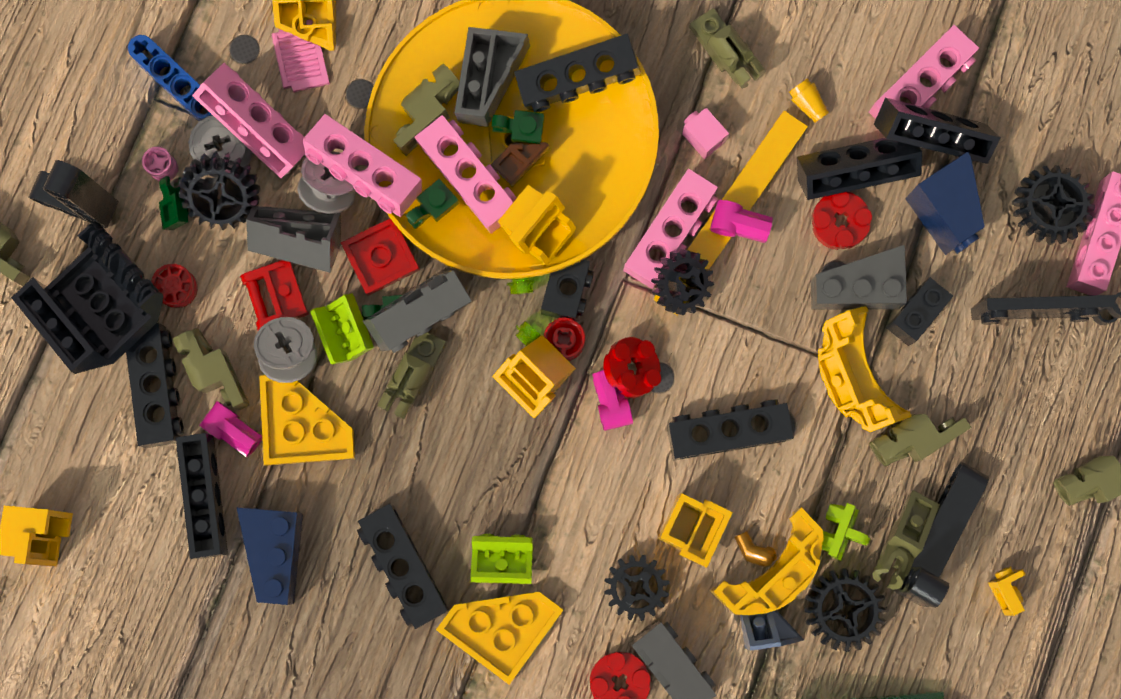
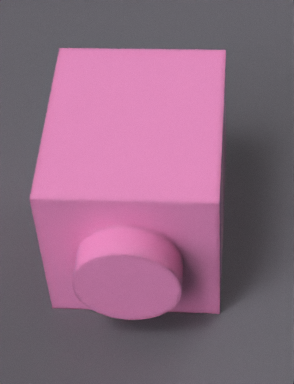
[682,108,729,160]

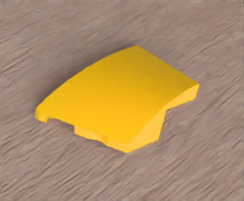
[272,0,336,51]

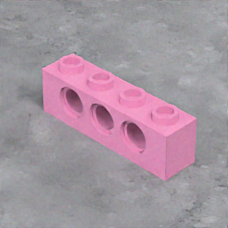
[869,25,979,119]
[192,63,305,178]
[303,114,422,218]
[415,115,517,234]
[623,168,719,290]
[1066,171,1121,296]

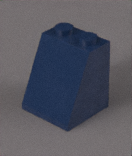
[905,152,985,255]

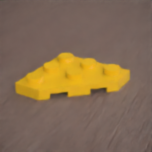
[259,375,355,466]
[436,592,564,685]

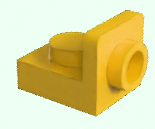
[988,566,1026,616]

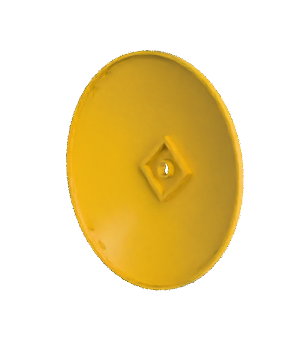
[364,0,659,279]

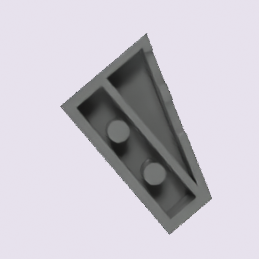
[455,27,530,127]
[246,206,341,273]
[810,245,907,310]
[363,270,472,353]
[629,620,717,699]

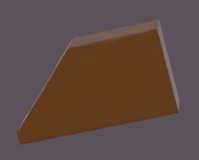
[491,142,550,187]

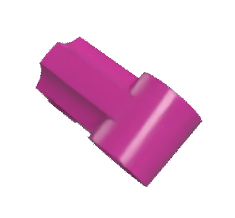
[710,200,773,243]
[592,370,633,431]
[199,401,262,457]

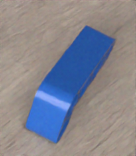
[128,35,213,121]

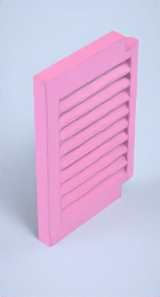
[271,19,330,93]

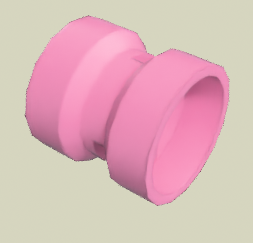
[142,147,178,182]

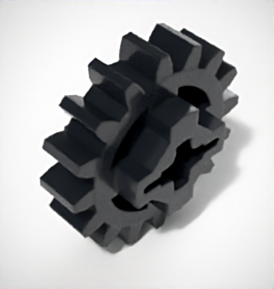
[651,249,714,315]
[604,554,670,621]

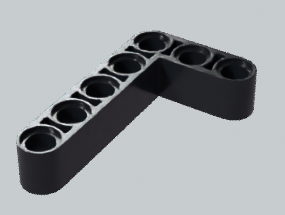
[28,160,119,228]
[893,462,989,608]

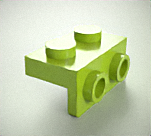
[311,293,374,365]
[471,534,533,584]

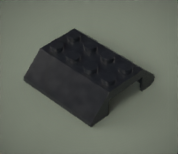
[11,222,163,374]

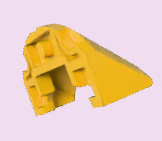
[818,306,912,432]
[710,507,824,615]

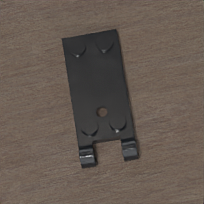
[971,292,1121,325]

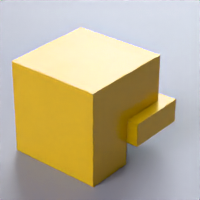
[498,185,577,265]
[492,335,576,418]
[658,493,733,568]
[0,505,73,567]

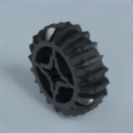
[179,151,260,230]
[1012,165,1095,245]
[803,568,887,652]

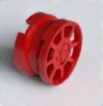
[151,264,198,308]
[544,317,585,361]

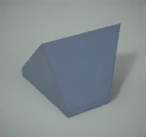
[740,610,804,651]

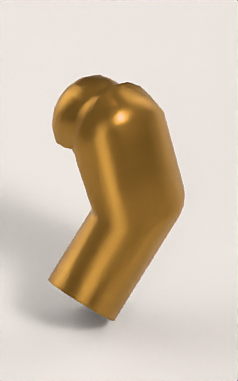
[734,531,777,567]

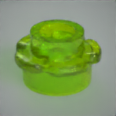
[506,278,536,294]
[515,321,541,346]

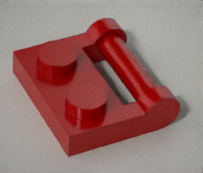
[240,260,309,331]

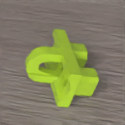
[822,503,871,561]

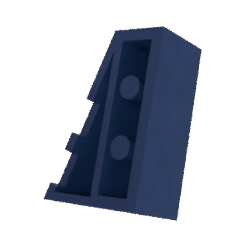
[236,507,303,605]

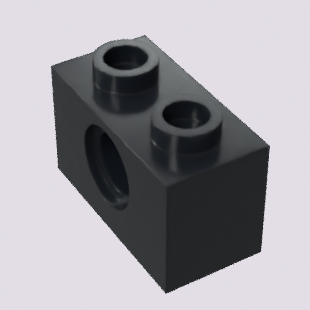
[541,260,594,321]
[886,277,953,346]

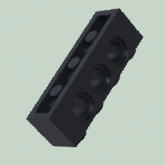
[514,33,641,112]
[874,97,1001,164]
[797,138,922,200]
[126,322,184,448]
[667,399,794,461]
[176,433,228,559]
[357,503,449,629]

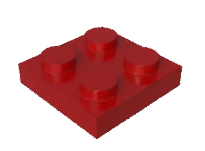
[340,218,420,296]

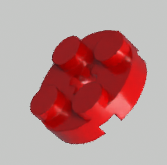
[812,192,872,250]
[603,337,661,398]
[590,652,650,699]

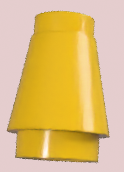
[789,78,829,123]

